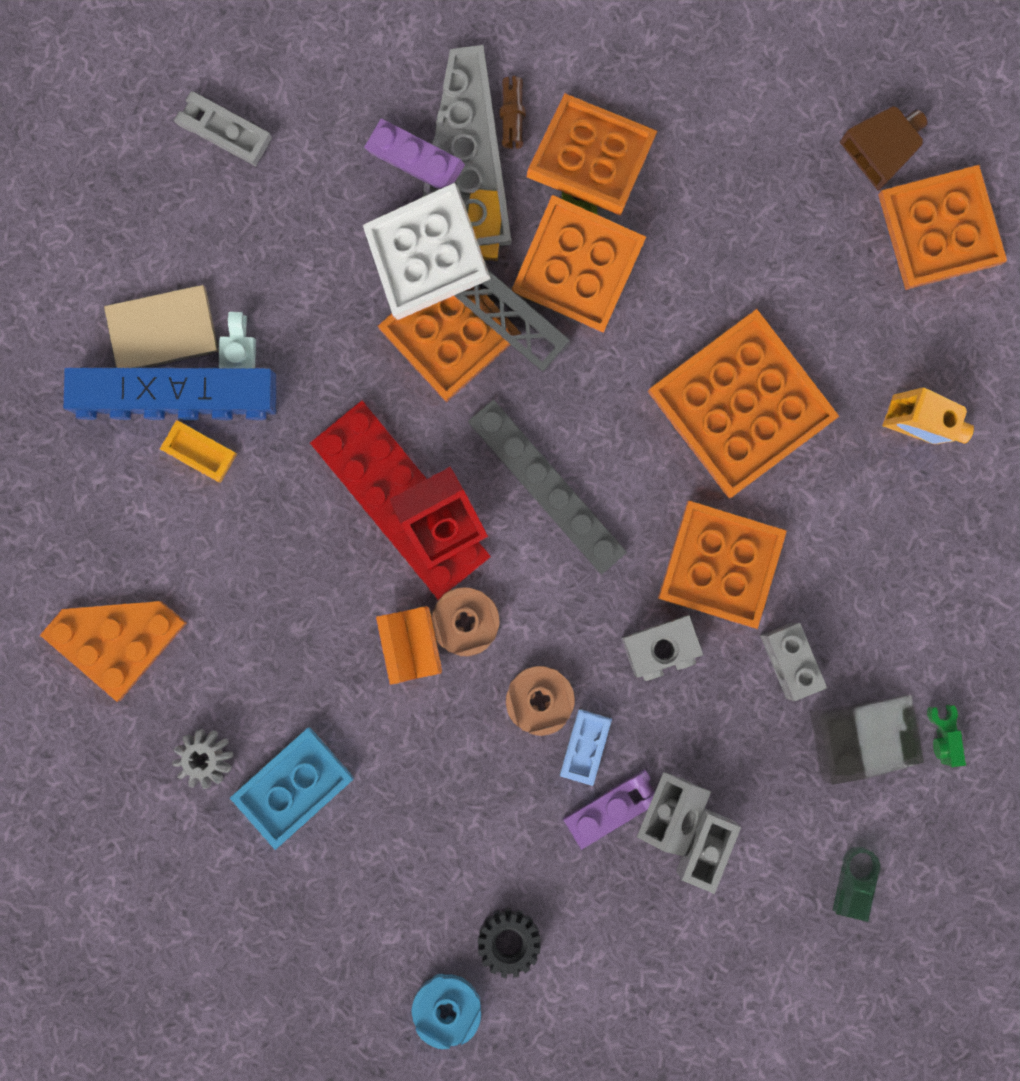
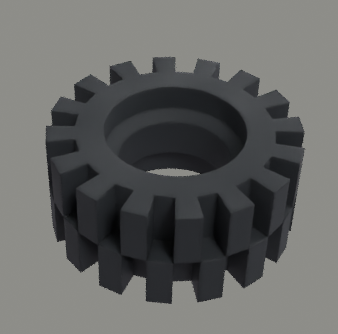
[478,908,541,978]

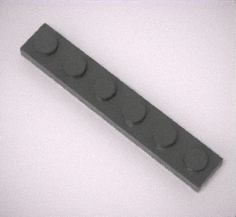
[468,399,627,575]

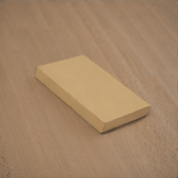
[104,285,219,368]

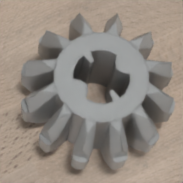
[172,729,233,789]

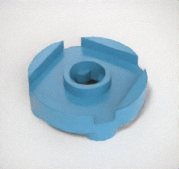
[411,974,481,1049]

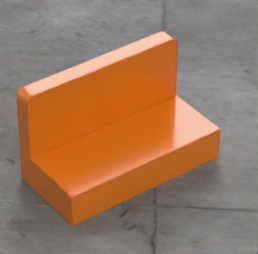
[376,606,442,685]

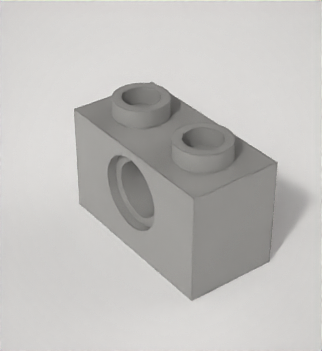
[621,615,703,681]
[760,623,827,701]
[637,772,711,857]
[676,808,741,894]

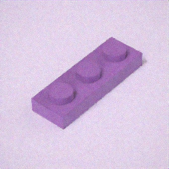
[364,118,465,190]

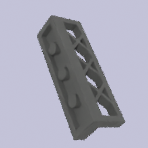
[454,270,571,373]

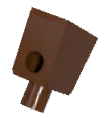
[840,106,928,191]

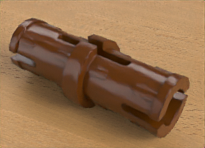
[500,76,526,149]

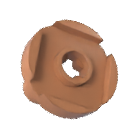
[431,587,500,656]
[506,666,575,736]

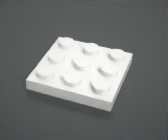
[363,183,491,320]

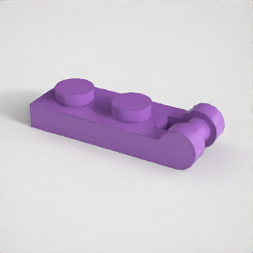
[563,769,656,850]

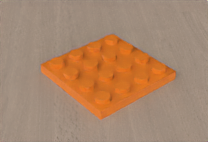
[647,309,839,499]

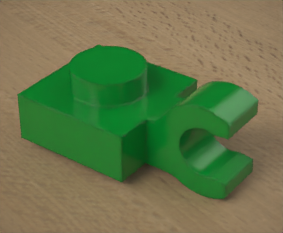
[927,704,966,767]

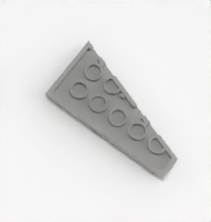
[423,45,512,246]

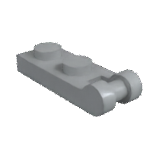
[174,91,272,167]

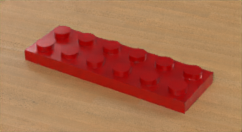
[310,401,491,600]

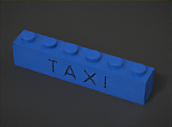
[63,368,276,420]

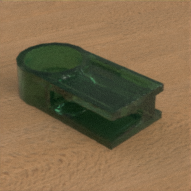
[832,847,880,922]

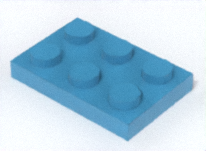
[230,727,354,850]

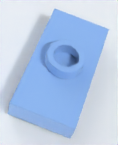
[560,709,612,786]

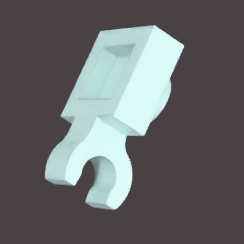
[219,312,256,368]

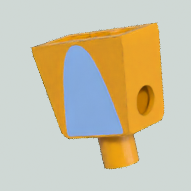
[882,387,974,444]

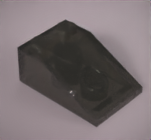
[810,695,924,785]

